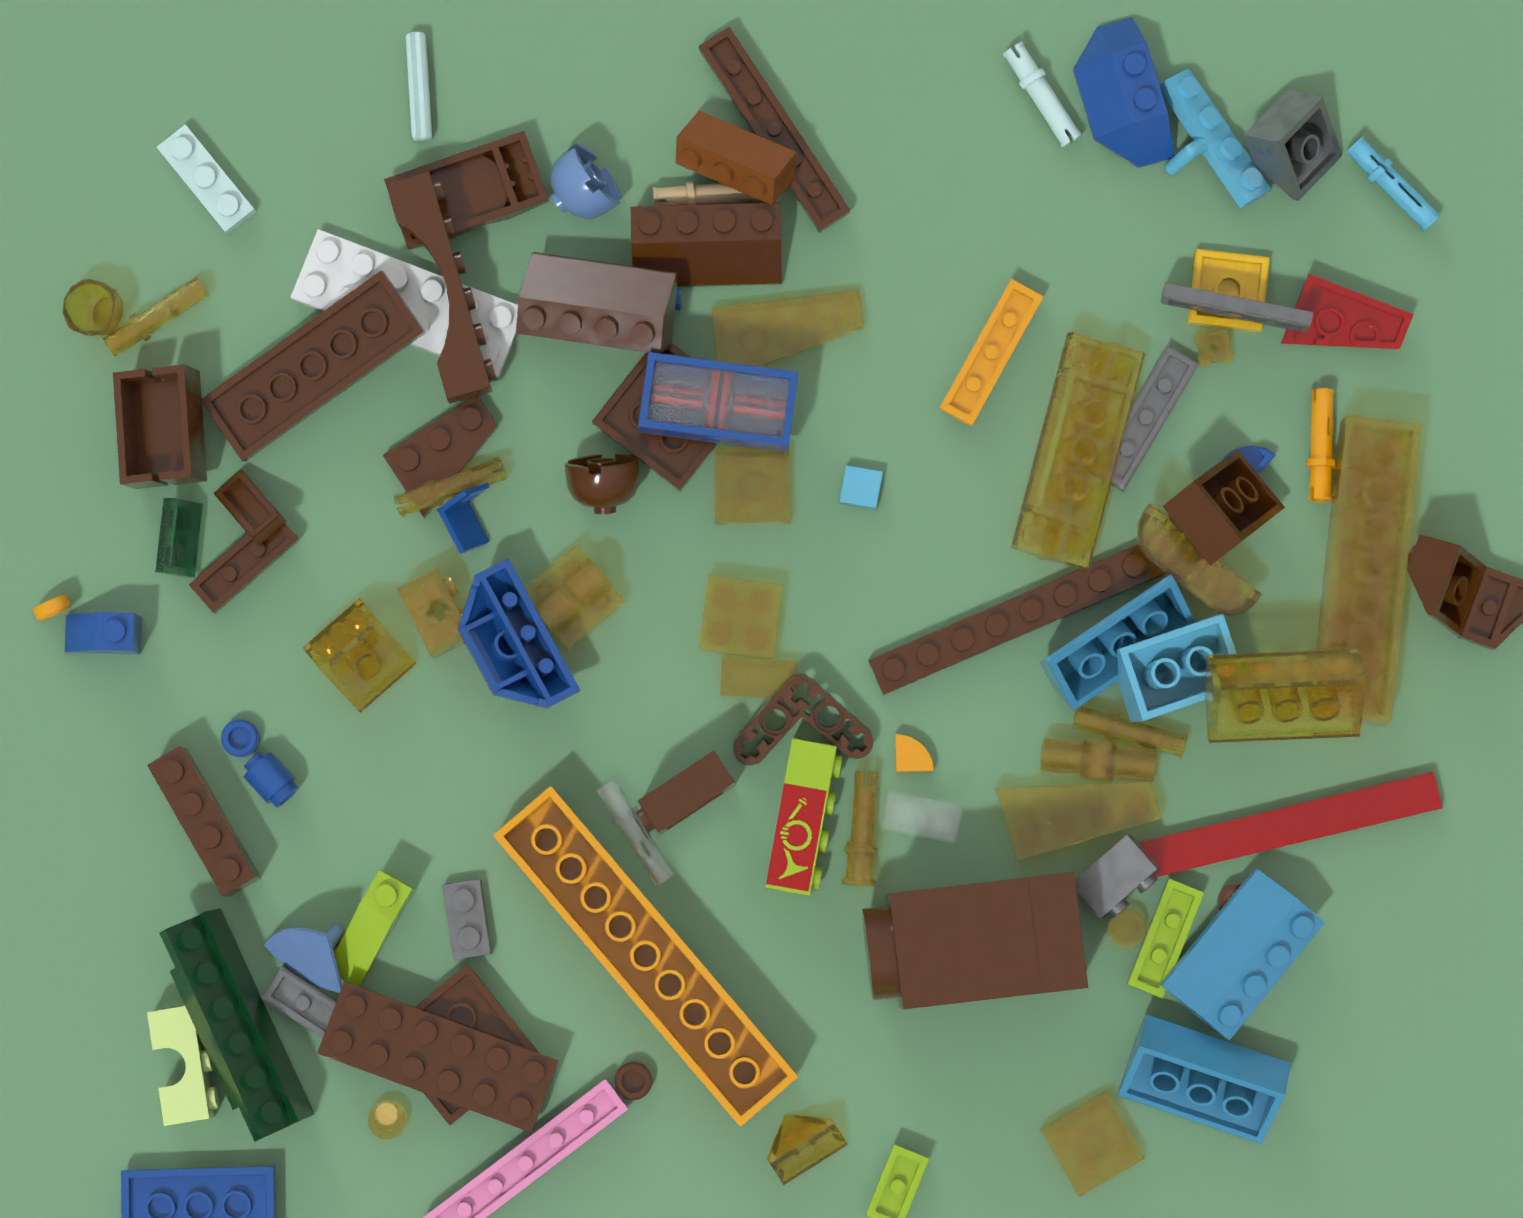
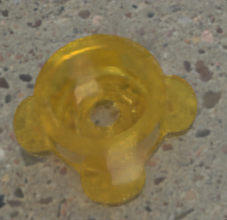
[1193,328,1234,368]

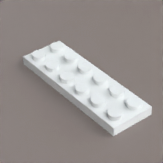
[290,229,518,379]

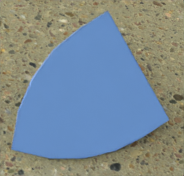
[264,925,345,993]

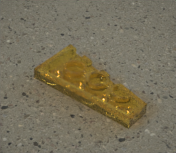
[711,290,863,367]
[995,782,1162,861]

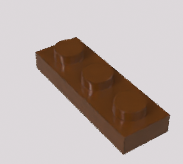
[189,523,300,614]

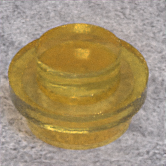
[1107,910,1146,948]

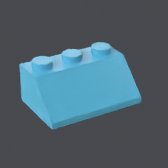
[1117,614,1247,723]

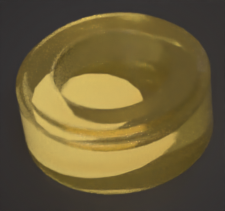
[368,1100,407,1139]

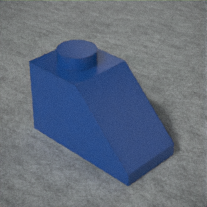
[65,612,142,654]

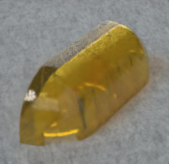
[1137,503,1262,615]

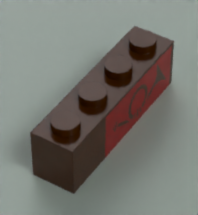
[147,746,261,897]

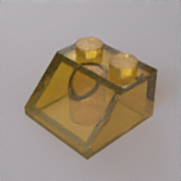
[303,598,417,713]

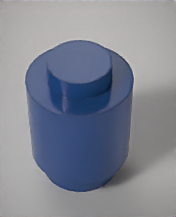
[243,751,299,808]

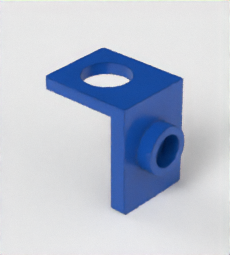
[437,482,490,554]

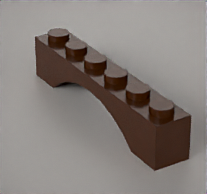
[386,172,497,404]

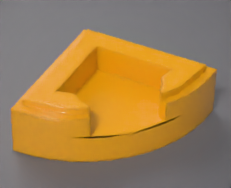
[895,734,934,772]

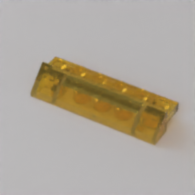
[1011,332,1145,569]

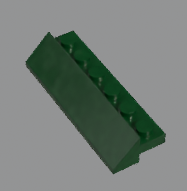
[159,908,315,1142]

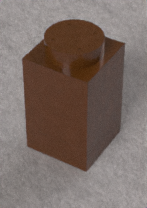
[862,872,1088,1010]

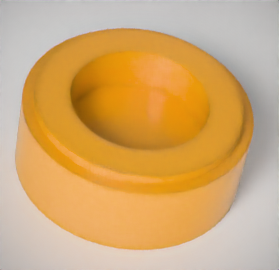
[32,593,72,622]

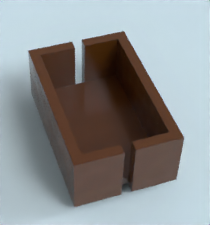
[113,364,207,489]

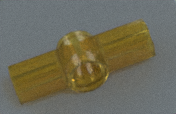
[1040,738,1157,783]

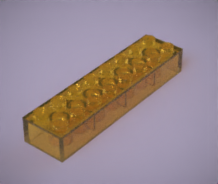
[1309,416,1422,726]

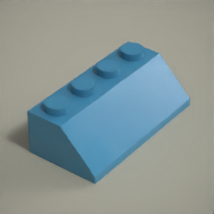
[1040,574,1196,711]
[1160,868,1325,1041]
[1117,1014,1291,1144]

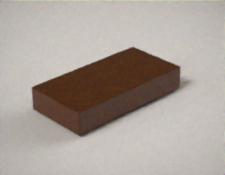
[213,469,287,546]

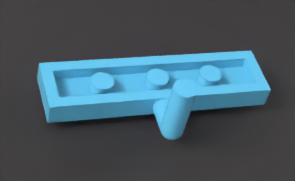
[1160,68,1272,209]

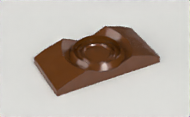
[384,131,549,250]

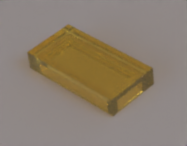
[720,657,797,699]

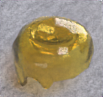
[62,279,123,338]

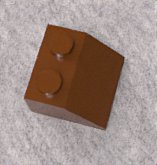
[1407,534,1487,637]

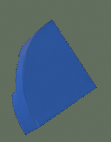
[1222,446,1276,474]

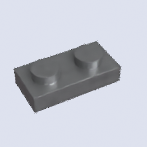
[442,879,492,960]

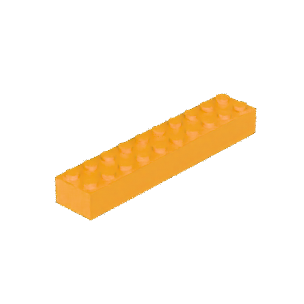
[493,786,798,1127]

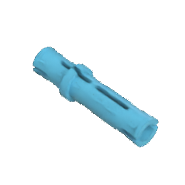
[1346,136,1441,232]

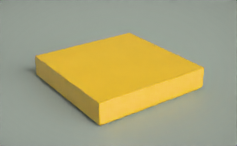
[1187,249,1270,332]

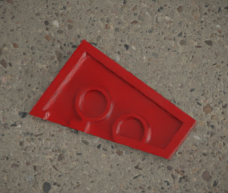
[1280,274,1414,349]

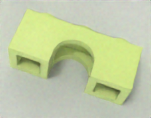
[147,1006,219,1126]

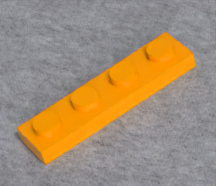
[939,279,1044,427]

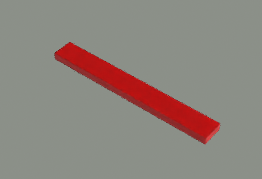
[1140,772,1443,877]

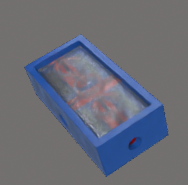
[638,352,799,453]

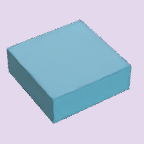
[839,465,883,510]

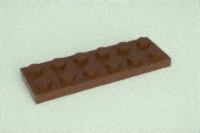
[202,270,426,462]
[317,981,559,1133]

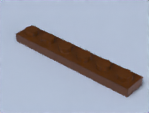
[698,27,850,233]

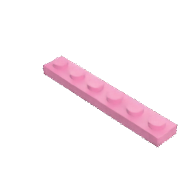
[423,1079,629,1218]

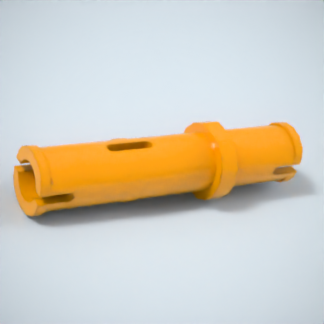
[1306,388,1336,503]

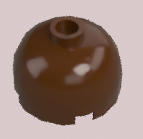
[565,454,639,514]

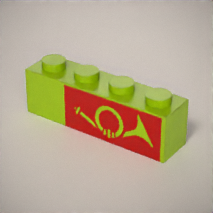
[765,738,843,896]

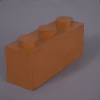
[675,110,797,206]

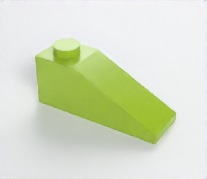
[334,870,416,986]

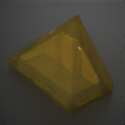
[767,1114,848,1185]

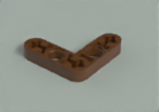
[733,673,873,765]

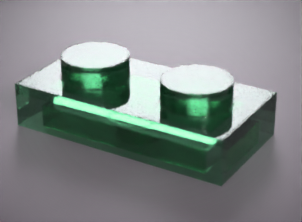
[155,498,203,578]

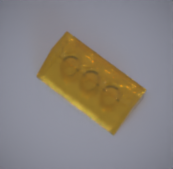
[1205,649,1367,743]

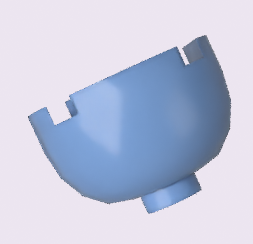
[551,143,621,219]

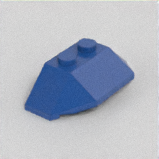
[1073,17,1175,168]
[457,558,581,709]

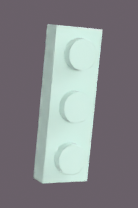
[156,124,256,235]

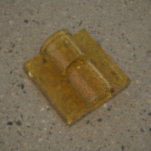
[525,544,625,650]

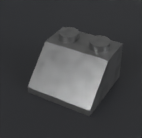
[1244,90,1343,201]

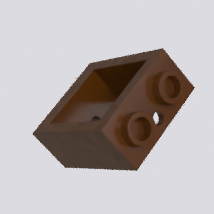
[636,750,735,835]

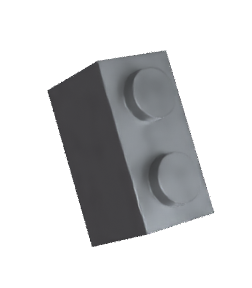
[1075,834,1160,919]

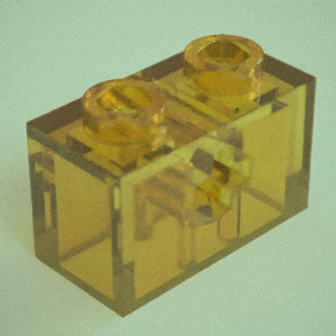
[397,569,465,659]

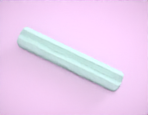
[406,32,432,141]

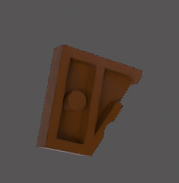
[1457,567,1523,650]

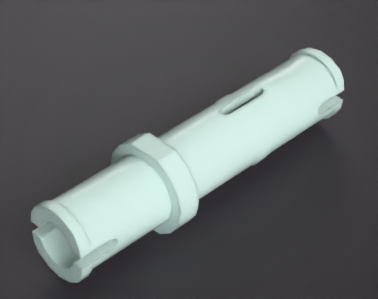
[1003,42,1082,148]

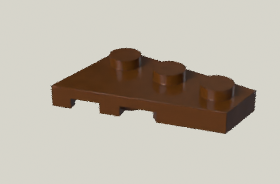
[383,396,498,519]

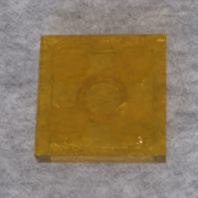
[714,448,790,525]
[699,575,783,660]
[1040,1091,1145,1197]

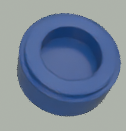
[221,719,260,758]

